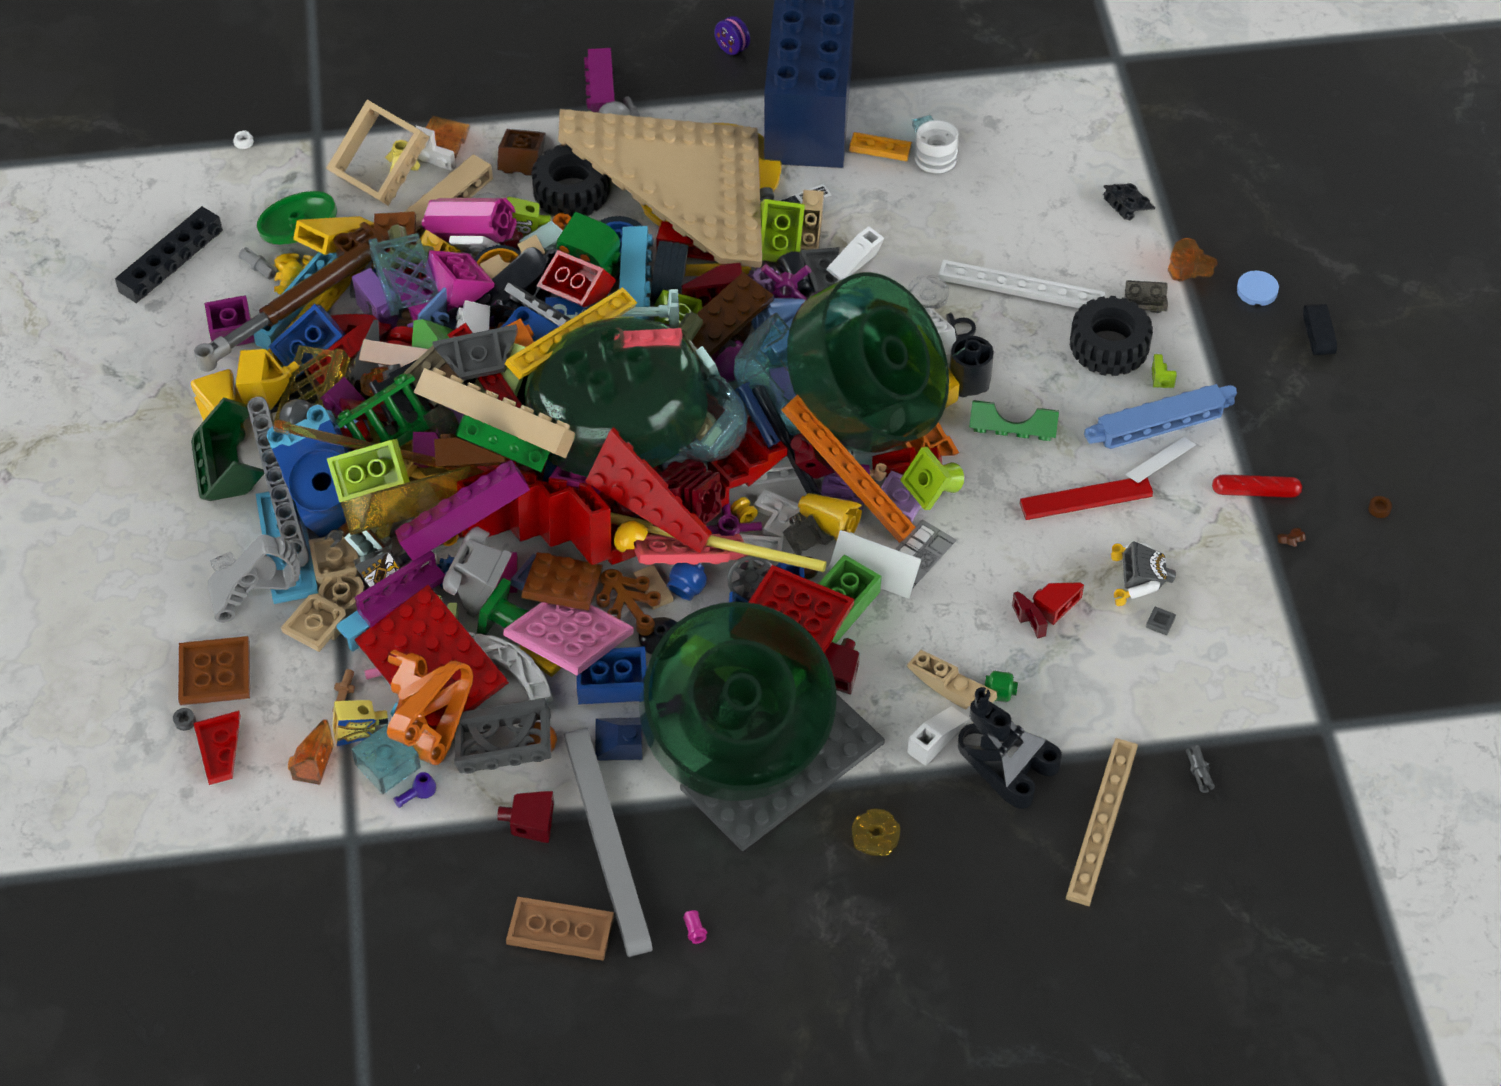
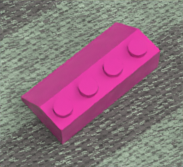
[425,250,495,307]

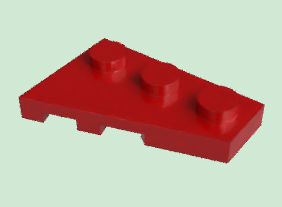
[193,711,241,785]

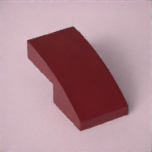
[1012,591,1048,639]

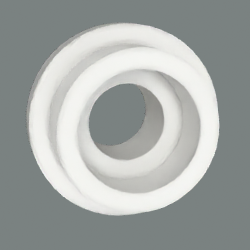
[233,131,254,149]

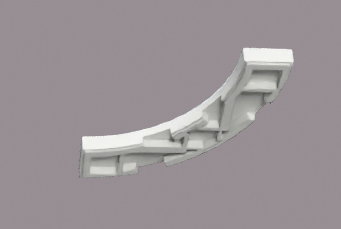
[468,632,553,702]

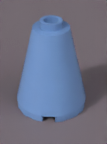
[751,298,810,338]

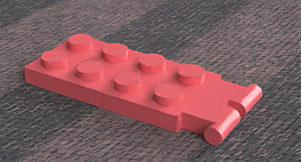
[634,534,749,565]

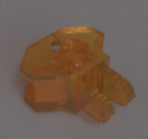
[1167,237,1218,282]

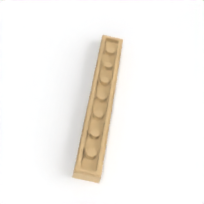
[1066,738,1138,906]

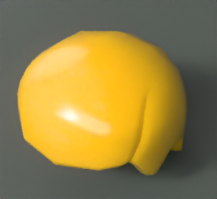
[614,520,648,552]

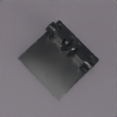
[1103,183,1155,221]

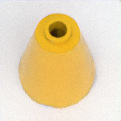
[798,493,862,541]

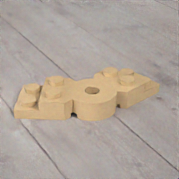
[281,536,366,652]

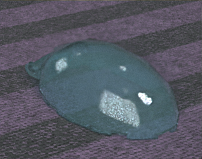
[662,375,748,462]

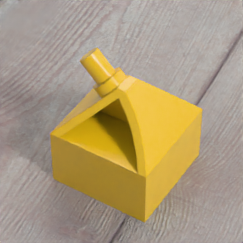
[235,349,299,410]

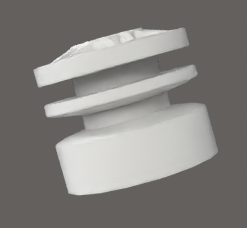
[915,120,959,173]

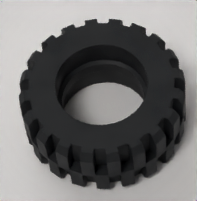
[532,144,610,217]
[1070,296,1153,376]

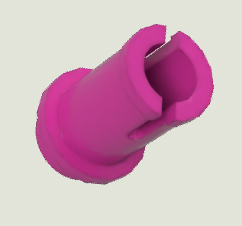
[683,910,707,944]

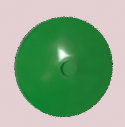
[257,191,337,245]

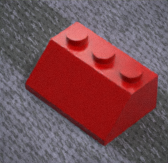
[537,250,616,307]

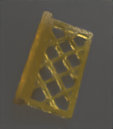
[274,345,350,426]

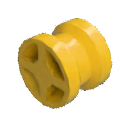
[730,497,758,523]

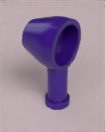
[393,772,436,808]

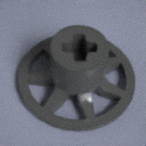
[727,556,772,601]

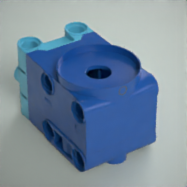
[267,405,382,538]

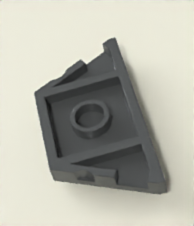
[432,324,518,380]

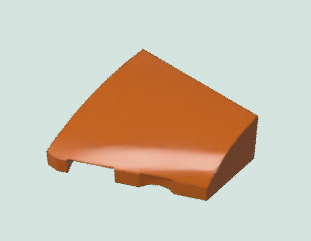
[899,419,959,456]

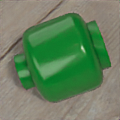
[985,670,1018,702]

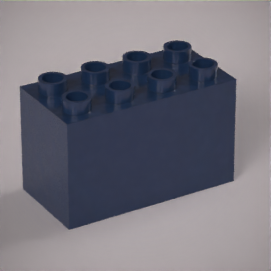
[764,0,854,168]

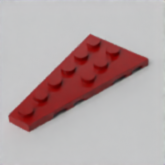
[585,427,712,553]

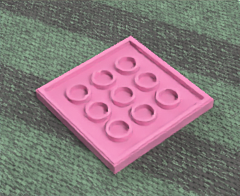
[503,602,634,675]

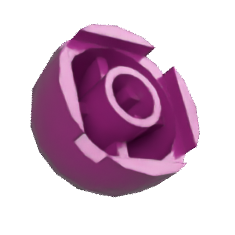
[714,340,752,382]

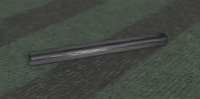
[752,384,822,495]

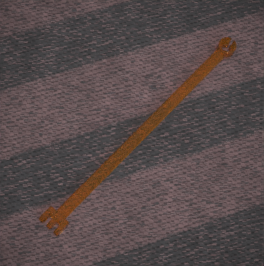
[273,420,485,476]

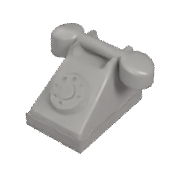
[443,527,512,617]

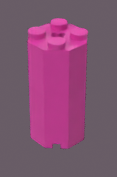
[422,198,517,242]

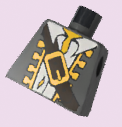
[354,547,412,590]

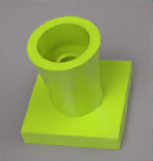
[900,447,964,510]

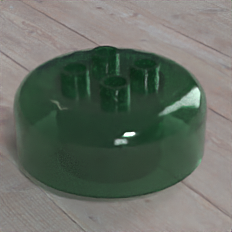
[786,272,949,453]
[525,317,708,477]
[639,602,836,801]

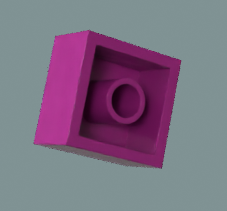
[204,295,255,346]

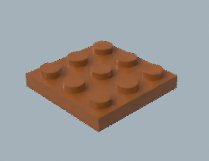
[522,552,603,611]
[178,636,250,705]

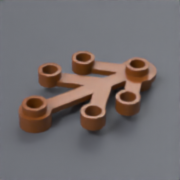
[596,569,661,636]

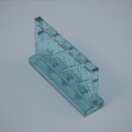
[368,233,439,316]

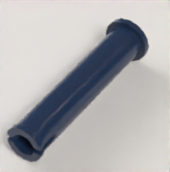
[734,382,780,448]

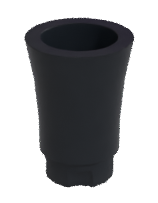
[776,252,812,297]

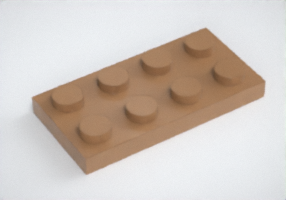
[506,897,614,961]

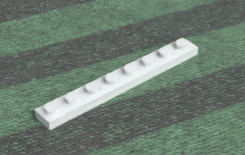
[938,260,1106,308]

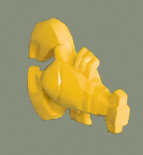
[274,253,314,294]

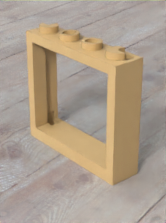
[326,100,430,206]

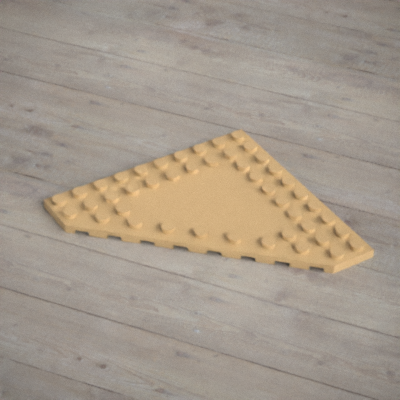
[558,109,762,268]

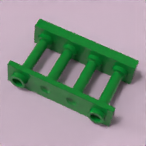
[334,373,441,449]
[455,415,550,472]

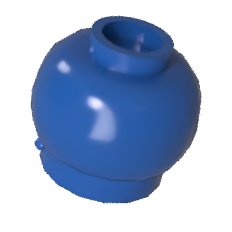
[667,563,707,601]

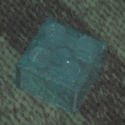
[351,723,421,794]

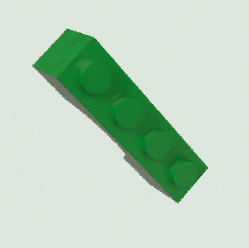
[969,400,1059,441]

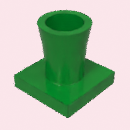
[476,578,530,635]

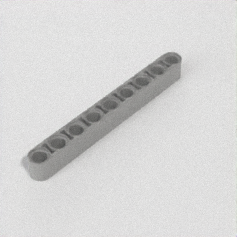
[248,397,309,567]

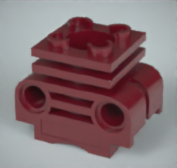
[653,458,722,527]

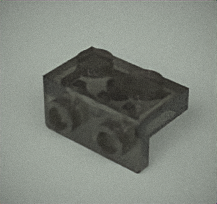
[1124,280,1168,313]

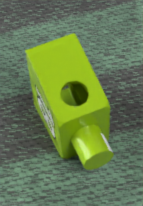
[507,196,551,237]

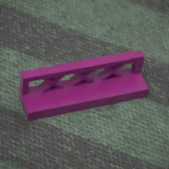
[355,551,445,627]

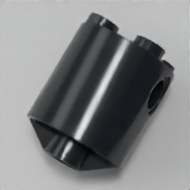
[949,335,994,397]

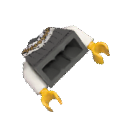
[1111,541,1176,606]

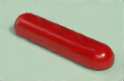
[1212,474,1302,498]

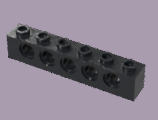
[115,206,223,303]

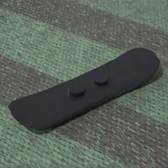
[440,247,546,330]

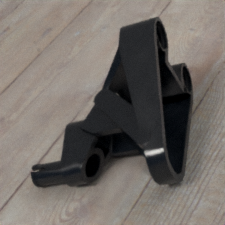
[958,687,1062,809]

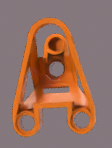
[387,650,473,765]

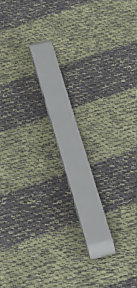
[564,728,653,957]

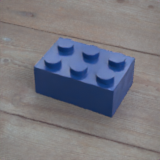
[576,647,648,705]

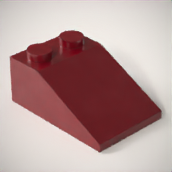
[681,263,743,308]

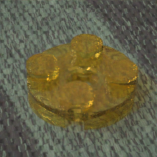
[852,809,900,856]

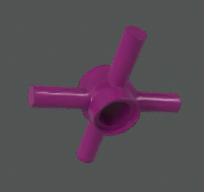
[761,264,811,305]
[707,500,762,536]

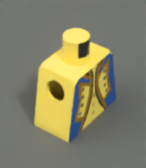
[332,700,388,746]

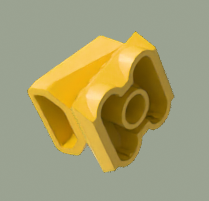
[190,369,243,421]

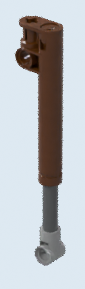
[194,222,388,372]

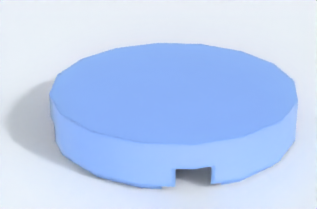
[1237,271,1279,306]

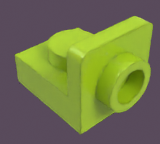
[1151,354,1177,388]

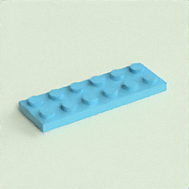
[256,492,319,604]

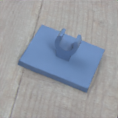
[417,287,449,326]

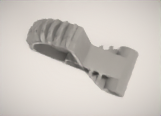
[208,535,301,623]

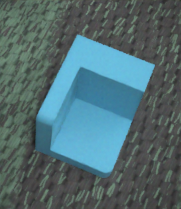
[336,611,370,652]

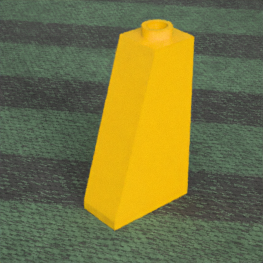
[293,216,374,255]

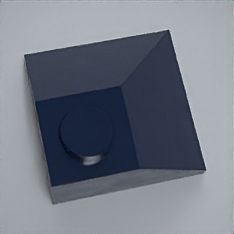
[595,717,643,761]

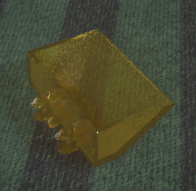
[341,466,471,539]

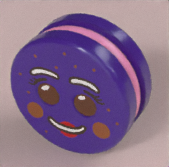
[715,16,750,55]

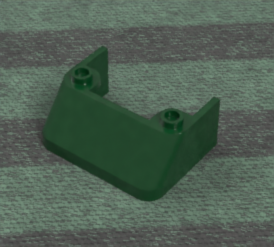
[191,397,264,501]

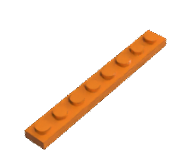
[781,395,916,543]

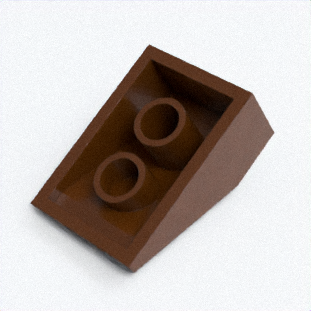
[497,129,546,176]
[434,434,509,469]

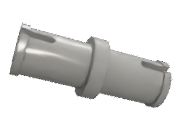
[239,247,278,279]

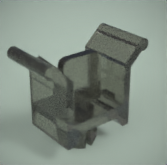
[783,514,834,556]

